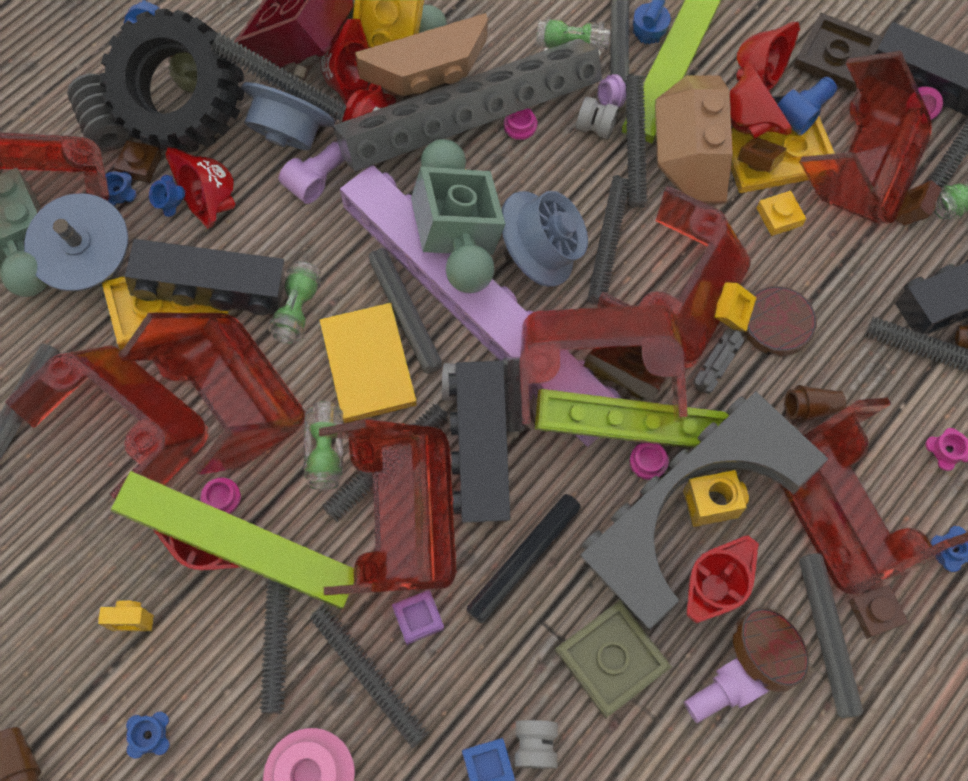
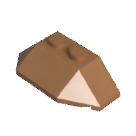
[355,13,488,98]
[655,75,733,204]

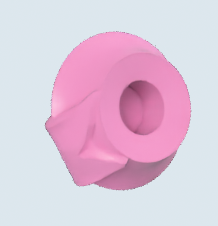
[263,728,355,781]

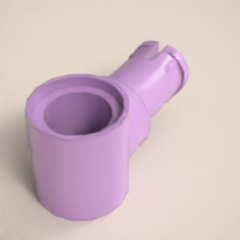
[279,142,345,204]
[684,658,770,723]

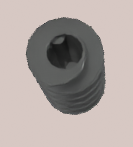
[67,74,130,152]

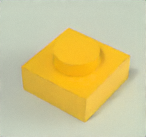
[756,190,807,236]
[715,282,757,331]
[98,600,154,631]

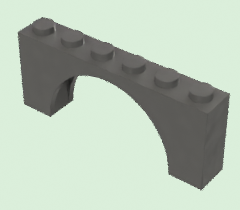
[580,391,828,632]

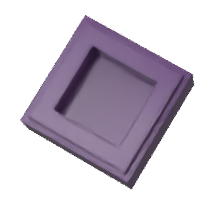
[392,589,445,645]

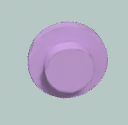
[598,74,626,108]

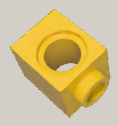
[683,470,749,527]

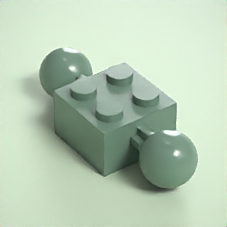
[411,139,505,294]
[0,156,48,297]

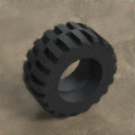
[99,9,244,153]

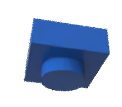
[462,738,515,781]

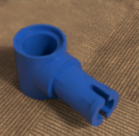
[778,77,837,136]

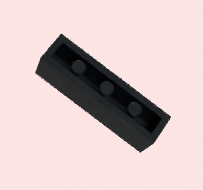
[866,22,968,116]
[125,239,285,316]
[895,259,968,336]
[448,361,510,522]

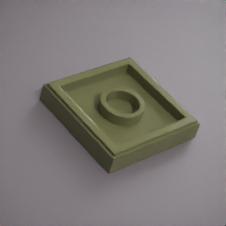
[555,600,672,719]

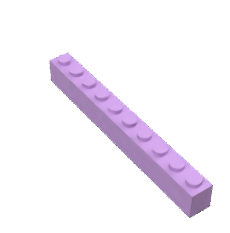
[340,165,621,447]

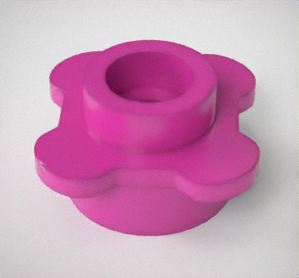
[925,428,968,471]

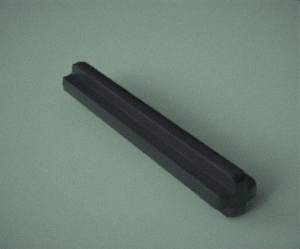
[467,494,581,623]

